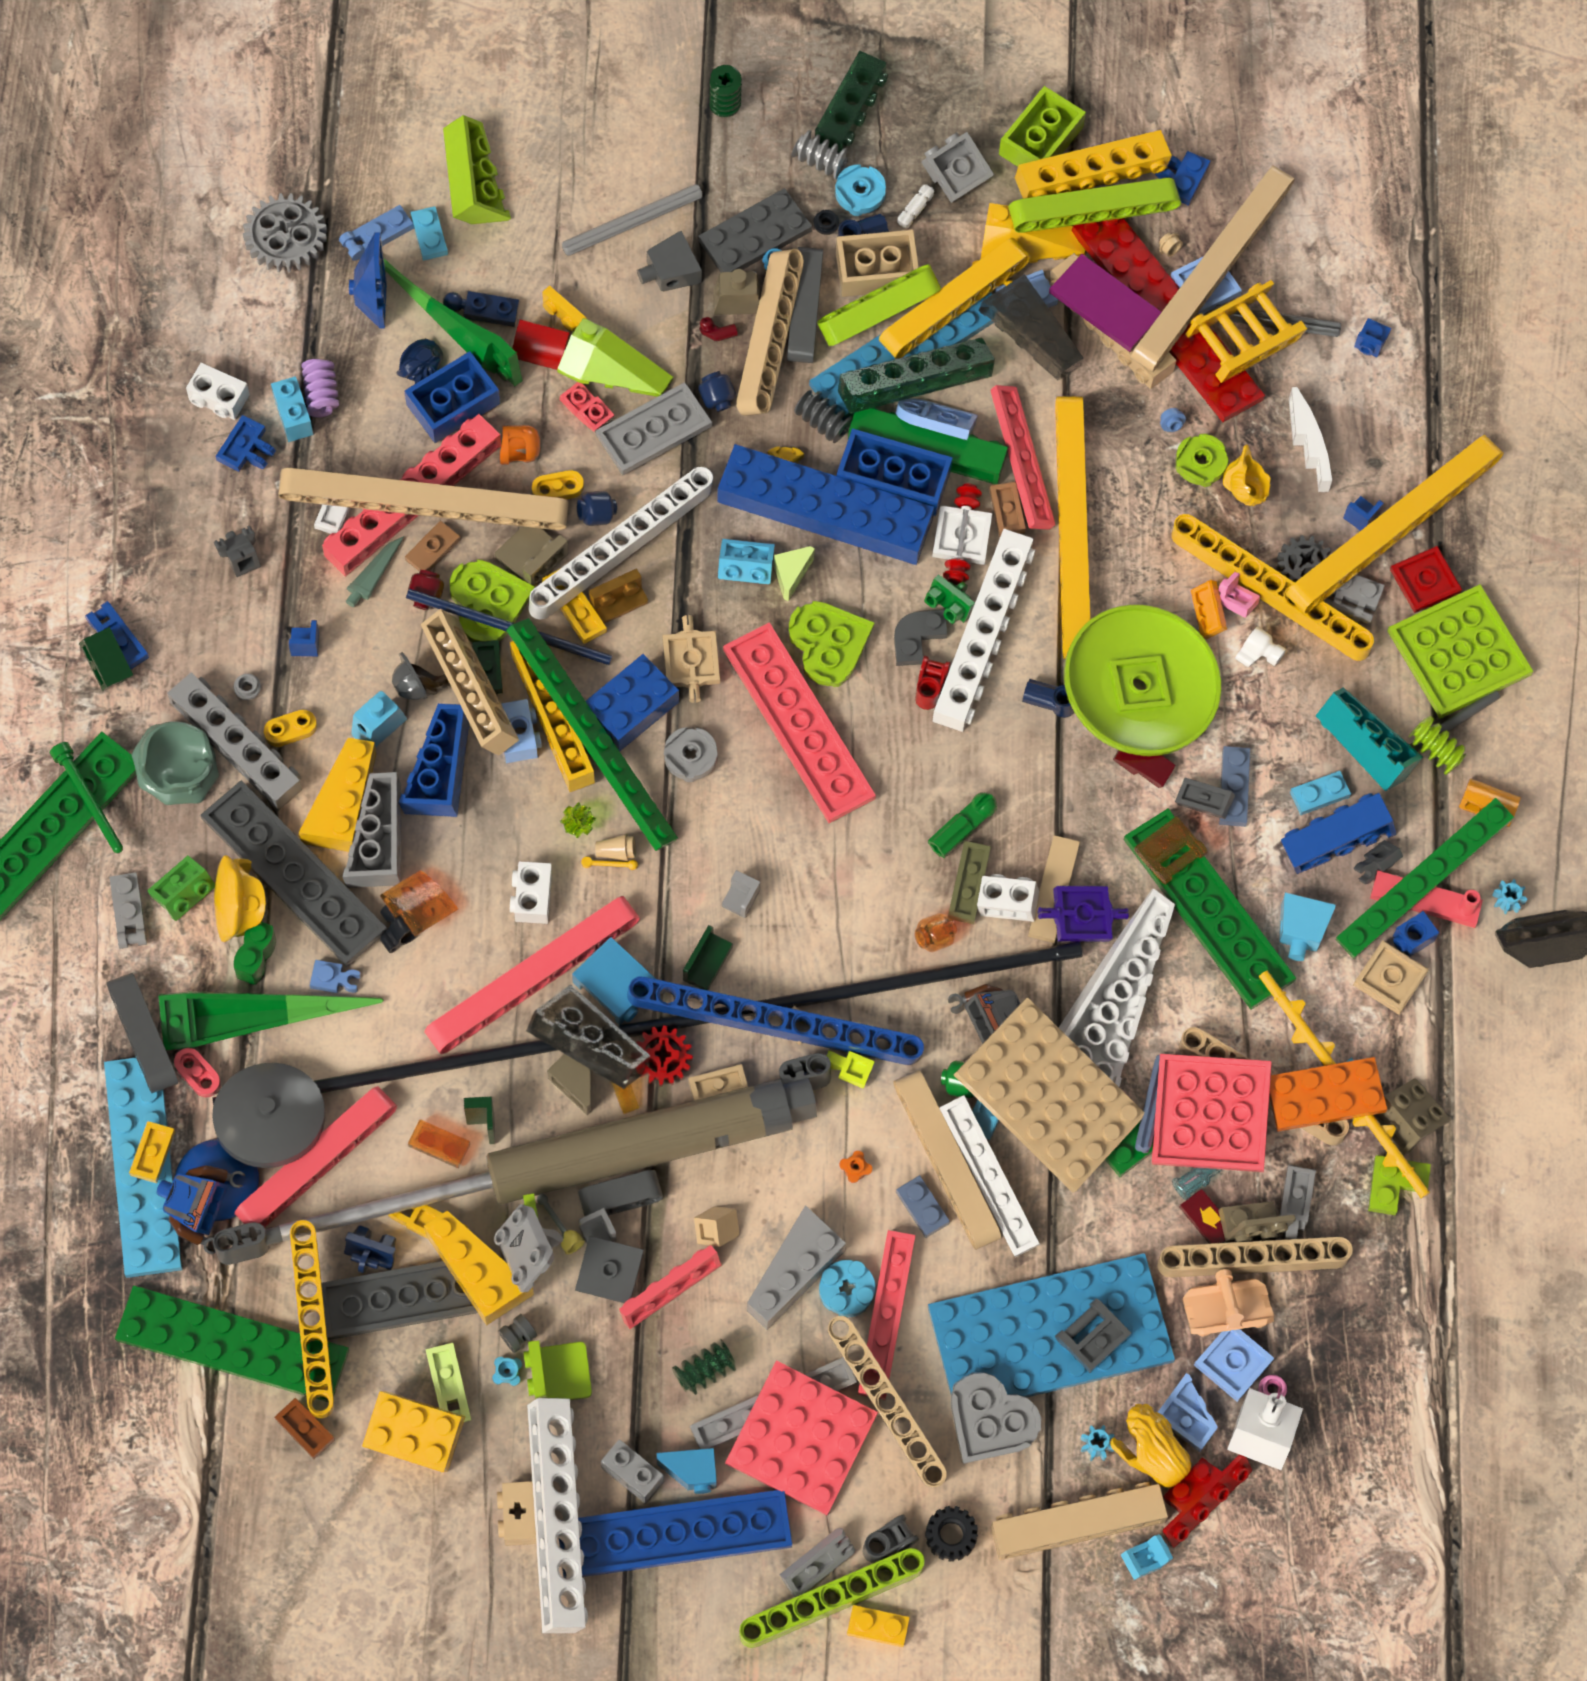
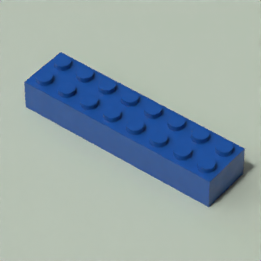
[717,444,934,565]

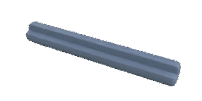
[1135,1055,1160,1153]

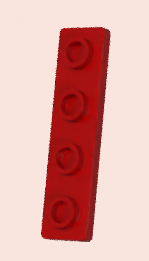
[1163,1454,1252,1548]

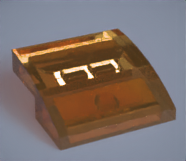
[380,870,458,937]

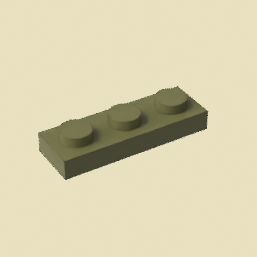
[947,841,991,925]

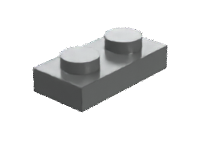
[1175,778,1235,819]

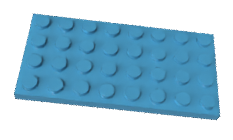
[928,1253,1175,1397]

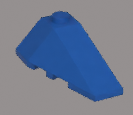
[349,232,387,329]

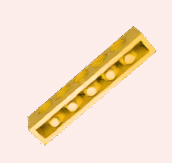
[1015,130,1172,198]
[510,641,595,793]

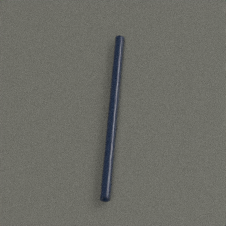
[406,588,612,665]

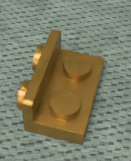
[589,568,648,623]

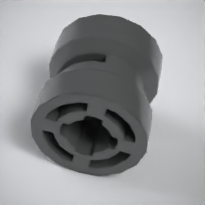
[498,1313,537,1353]

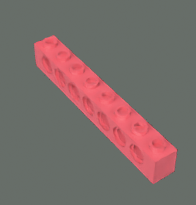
[322,414,501,577]

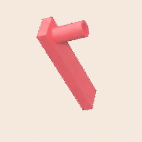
[1370,871,1483,928]

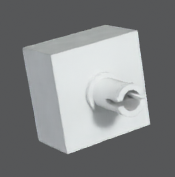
[1227,1388,1303,1470]

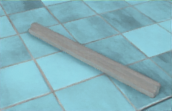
[562,184,702,256]

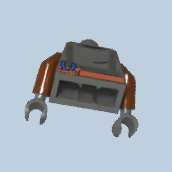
[948,984,1020,1044]

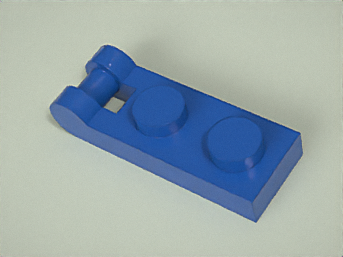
[85,601,149,669]

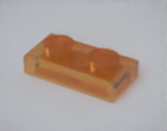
[408,1119,471,1169]

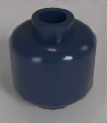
[698,371,736,412]
[576,491,617,526]

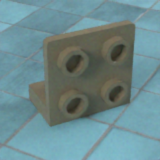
[495,527,568,586]
[1374,1078,1450,1156]
[1218,1201,1296,1242]

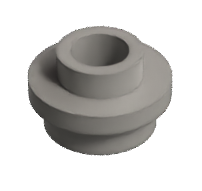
[234,674,261,700]

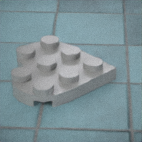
[951,1372,1041,1463]

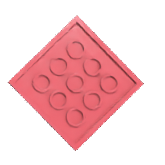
[1152,1054,1272,1172]
[724,1360,878,1516]

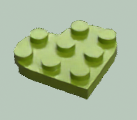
[450,559,535,642]
[788,601,874,687]

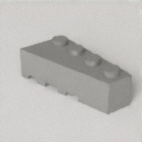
[342,772,401,888]
[747,1205,846,1330]

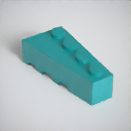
[1316,687,1423,792]

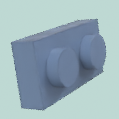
[896,1175,950,1238]

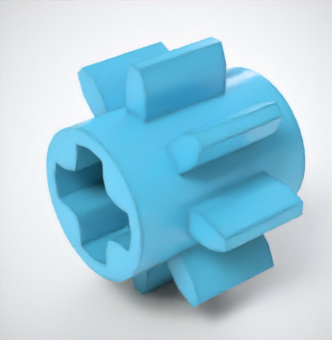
[1492,879,1527,914]
[1080,1425,1115,1461]

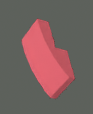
[559,382,614,432]

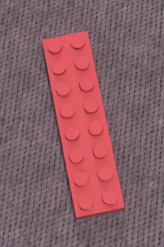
[723,622,876,823]

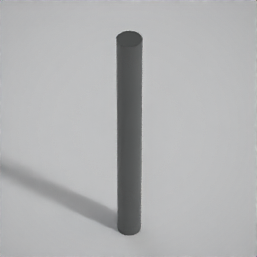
[1409,691,1500,752]

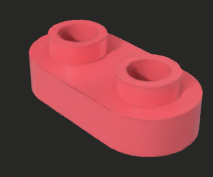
[174,1048,221,1098]

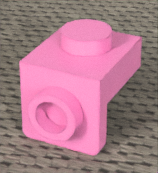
[1218,572,1260,618]

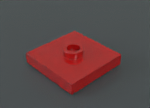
[1390,546,1462,613]

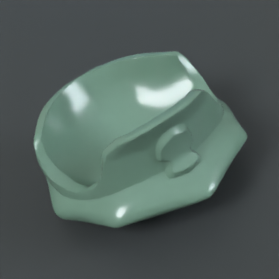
[132,721,219,805]

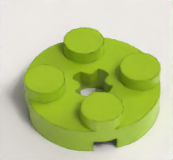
[1175,434,1228,487]

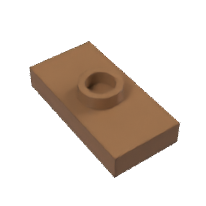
[405,520,460,571]

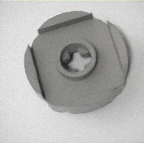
[664,727,718,782]

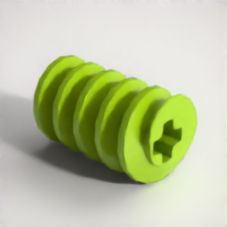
[1408,716,1466,775]

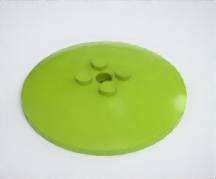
[1064,605,1221,756]

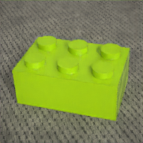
[999,86,1086,167]

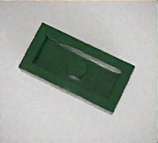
[472,640,503,694]

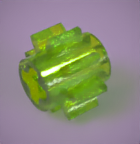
[560,802,596,838]

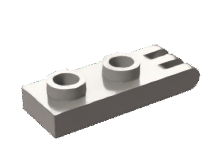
[779,1528,855,1597]

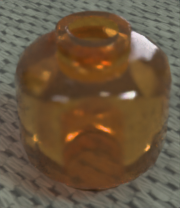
[915,913,957,953]

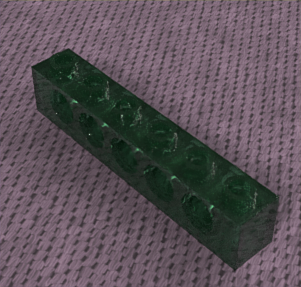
[838,337,995,414]

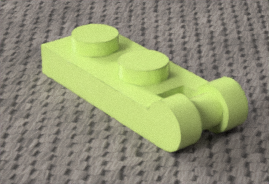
[425,1343,471,1422]

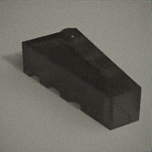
[978,274,1083,381]

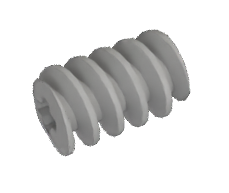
[791,130,848,180]

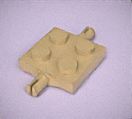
[662,615,720,703]

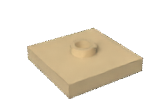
[1353,940,1429,1015]

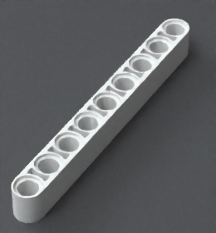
[529,467,713,620]

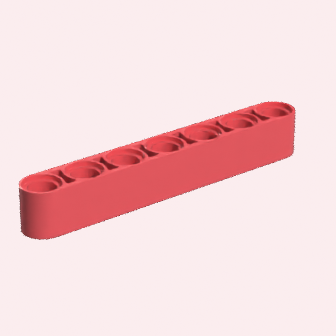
[234,1086,397,1228]

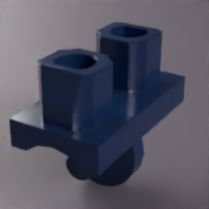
[344,1225,396,1273]

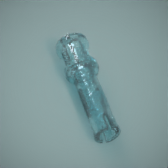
[1172,1167,1223,1200]

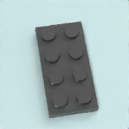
[698,188,812,273]

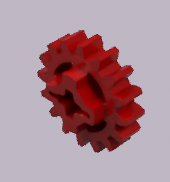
[633,1025,693,1087]

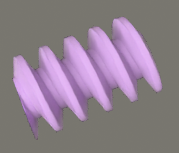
[301,359,339,418]

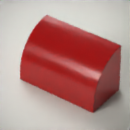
[512,319,570,370]

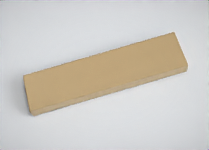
[1028,835,1080,943]

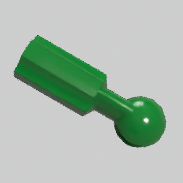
[928,792,997,858]

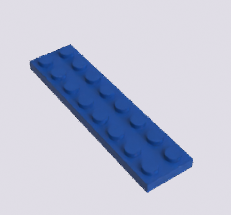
[558,1490,792,1578]

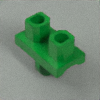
[924,574,975,624]

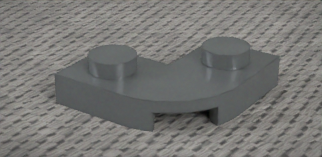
[894,610,947,666]

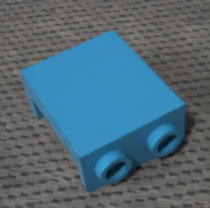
[572,937,656,1025]

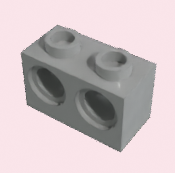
[601,1439,664,1504]

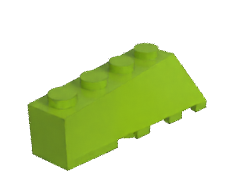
[443,115,511,225]

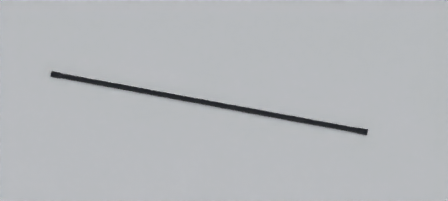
[212,941,1083,1106]

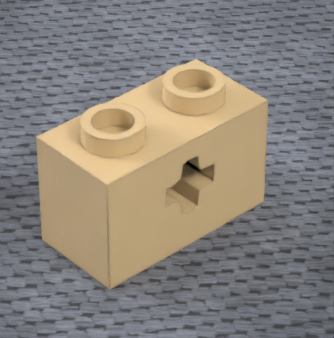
[497,1481,536,1546]

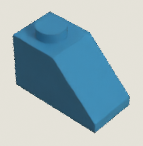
[656,1448,717,1494]

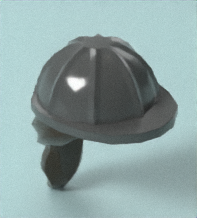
[392,652,451,700]

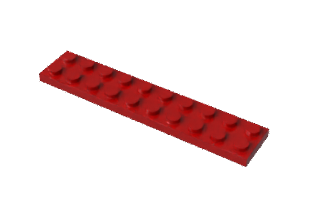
[1071,218,1265,423]

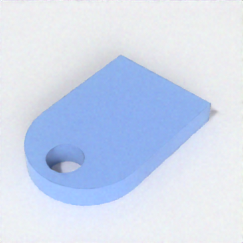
[896,398,978,440]

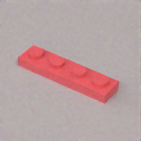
[619,1245,721,1329]

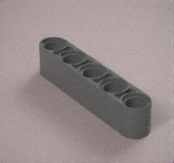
[787,247,823,363]
[106,973,178,1094]

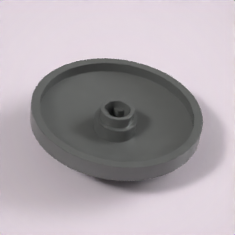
[212,1063,325,1168]

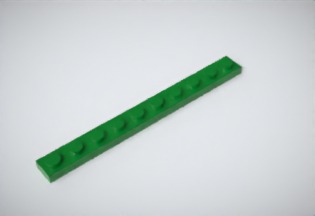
[506,618,678,851]

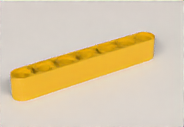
[879,238,1031,359]
[290,1220,334,1418]

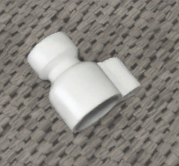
[1235,626,1287,667]

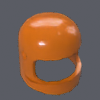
[500,425,541,465]

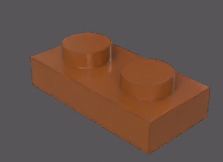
[274,1398,335,1459]

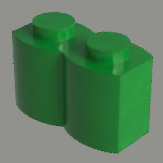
[233,922,276,985]

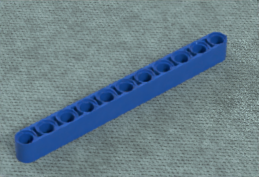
[627,977,924,1065]

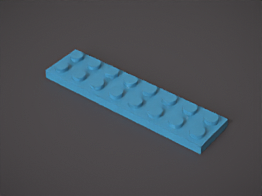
[809,292,1006,420]

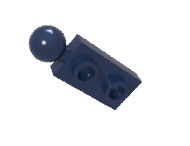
[443,291,519,327]

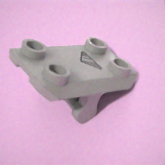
[494,1204,563,1292]

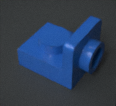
[1354,318,1392,357]

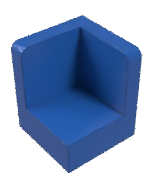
[1343,496,1384,531]
[289,620,319,657]

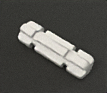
[897,184,934,228]

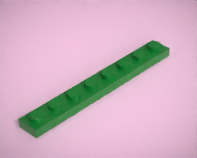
[1335,798,1514,959]

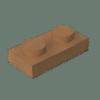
[989,482,1026,537]

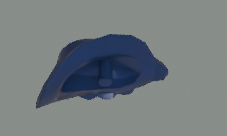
[396,338,443,384]

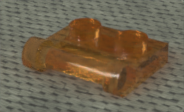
[1134,816,1208,885]

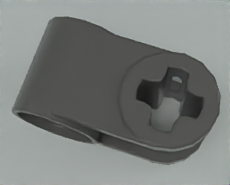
[862,1514,919,1563]

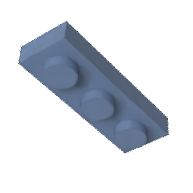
[1219,746,1250,827]

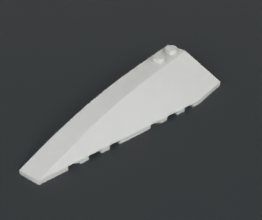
[1059,889,1175,1087]

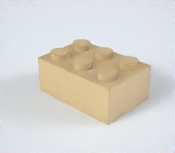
[836,230,919,297]

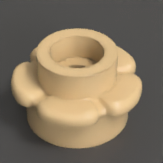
[1159,233,1183,257]

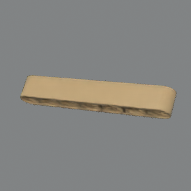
[737,249,804,416]
[1179,1027,1349,1146]
[893,1070,1001,1250]
[1157,1237,1353,1278]
[828,1316,947,1487]

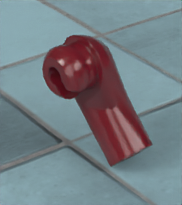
[699,317,738,342]

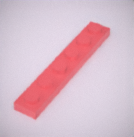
[990,385,1056,530]
[858,1230,915,1400]

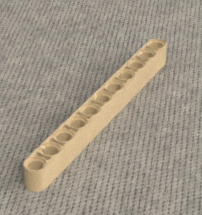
[1130,165,1295,372]
[278,468,569,530]

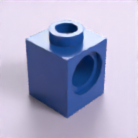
[1393,911,1439,957]

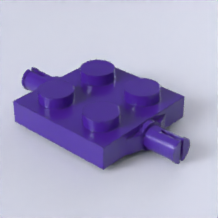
[1038,886,1129,942]

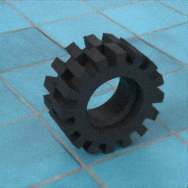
[925,1506,978,1562]

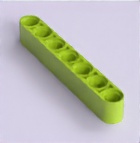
[1008,178,1181,233]
[739,1548,925,1648]

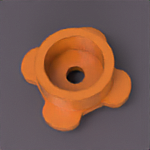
[839,1151,872,1183]

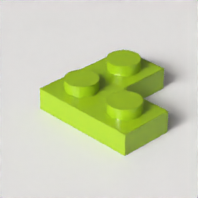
[1368,1155,1431,1215]

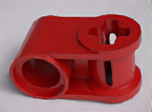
[915,656,951,710]

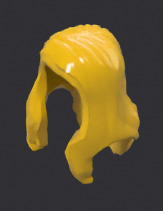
[1110,1404,1191,1487]

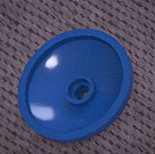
[175,1139,259,1221]

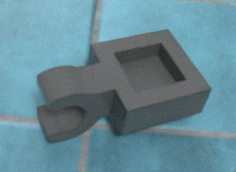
[1354,840,1403,884]

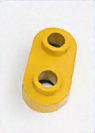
[532,470,584,500]
[264,710,317,747]

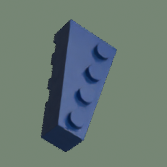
[398,703,469,817]
[1281,793,1397,874]

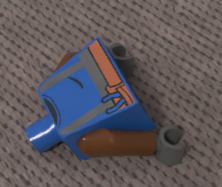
[157,1165,245,1254]

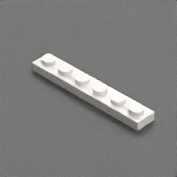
[940,1095,1040,1257]

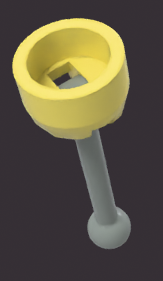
[537,1194,585,1254]

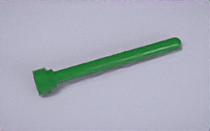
[49,742,123,854]

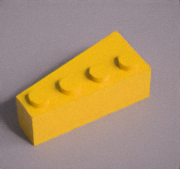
[424,1211,534,1326]

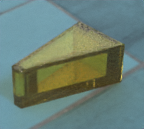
[609,1074,639,1114]

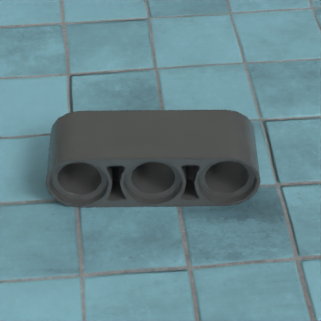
[578,1170,663,1217]

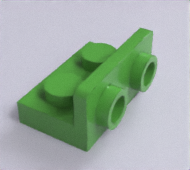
[147,855,215,921]

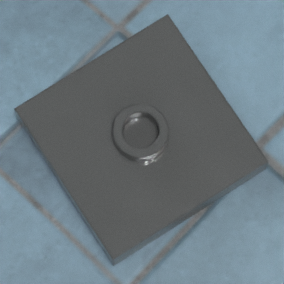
[575,1236,644,1303]

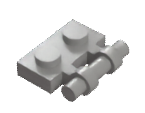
[1324,575,1385,625]

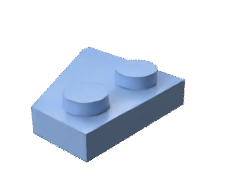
[1158,1373,1218,1452]

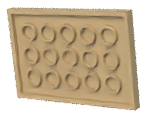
[954,997,1145,1193]

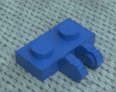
[1155,151,1210,206]
[215,415,276,472]

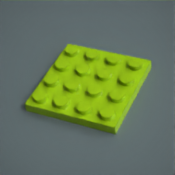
[1387,584,1533,719]

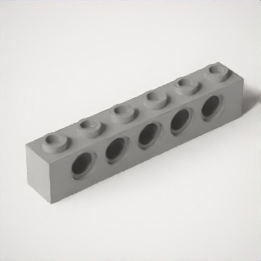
[167,672,302,811]

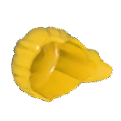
[1223,444,1271,506]

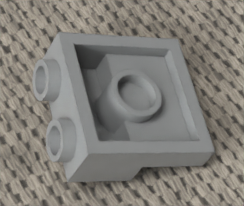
[921,132,994,203]

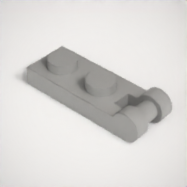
[109,872,147,949]

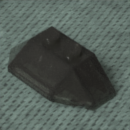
[1495,910,1587,968]

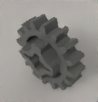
[1276,535,1331,582]

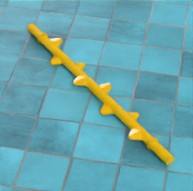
[1259,970,1430,1199]

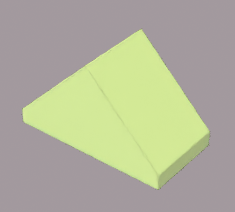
[774,546,815,601]

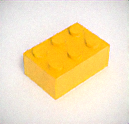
[362,1391,465,1473]

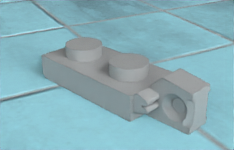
[1279,1165,1316,1240]

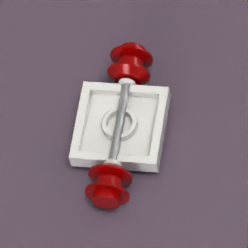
[932,483,992,585]

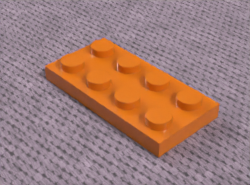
[1269,1057,1387,1132]

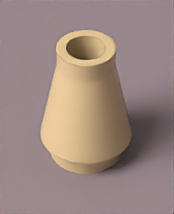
[595,834,636,861]

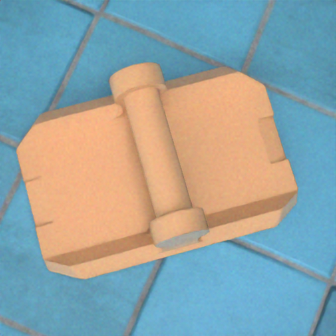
[1182,1269,1274,1336]

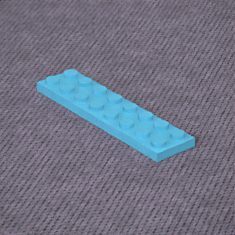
[104,1058,182,1278]

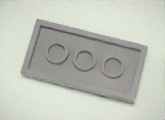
[596,382,712,475]

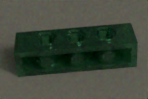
[815,50,889,153]

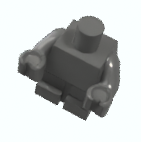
[214,526,261,577]

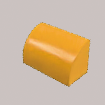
[1459,778,1521,827]

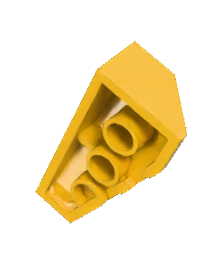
[980,203,1086,263]

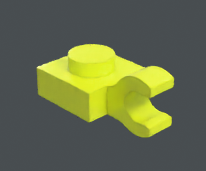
[826,1051,875,1089]

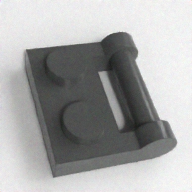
[1055,1298,1131,1373]

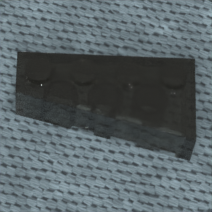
[526,984,650,1089]

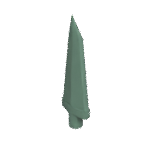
[346,536,404,607]

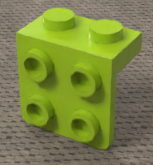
[523,1340,592,1400]

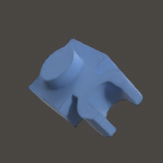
[310,960,361,993]

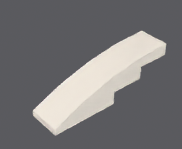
[1289,387,1332,492]

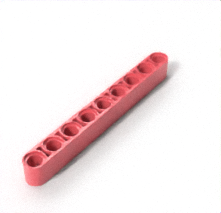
[424,896,640,1054]

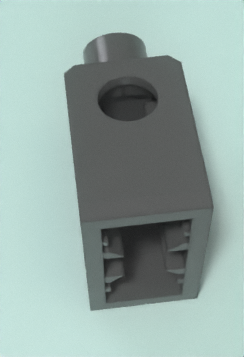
[637,231,702,292]

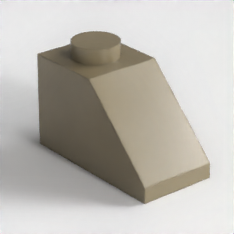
[547,1048,591,1115]

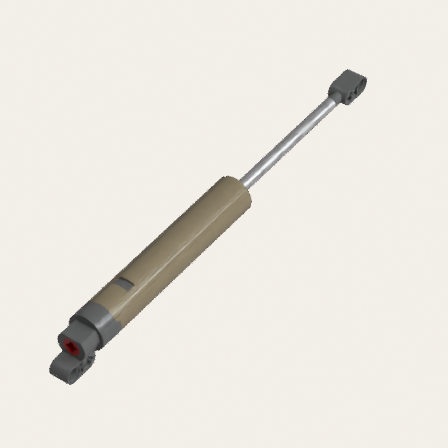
[213,1053,831,1265]

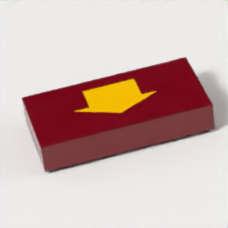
[1179,1189,1225,1244]

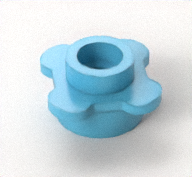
[492,1357,522,1386]

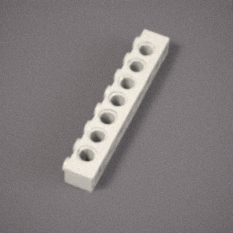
[932,529,1036,732]
[527,1398,588,1634]

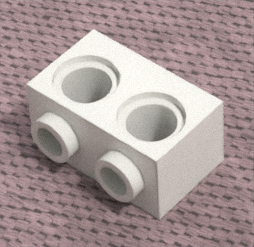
[186,363,250,420]
[510,861,552,924]
[977,874,1039,922]

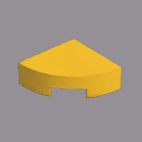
[767,446,804,463]

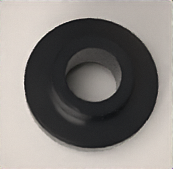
[814,210,839,235]

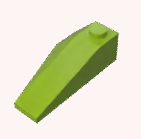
[557,318,673,397]

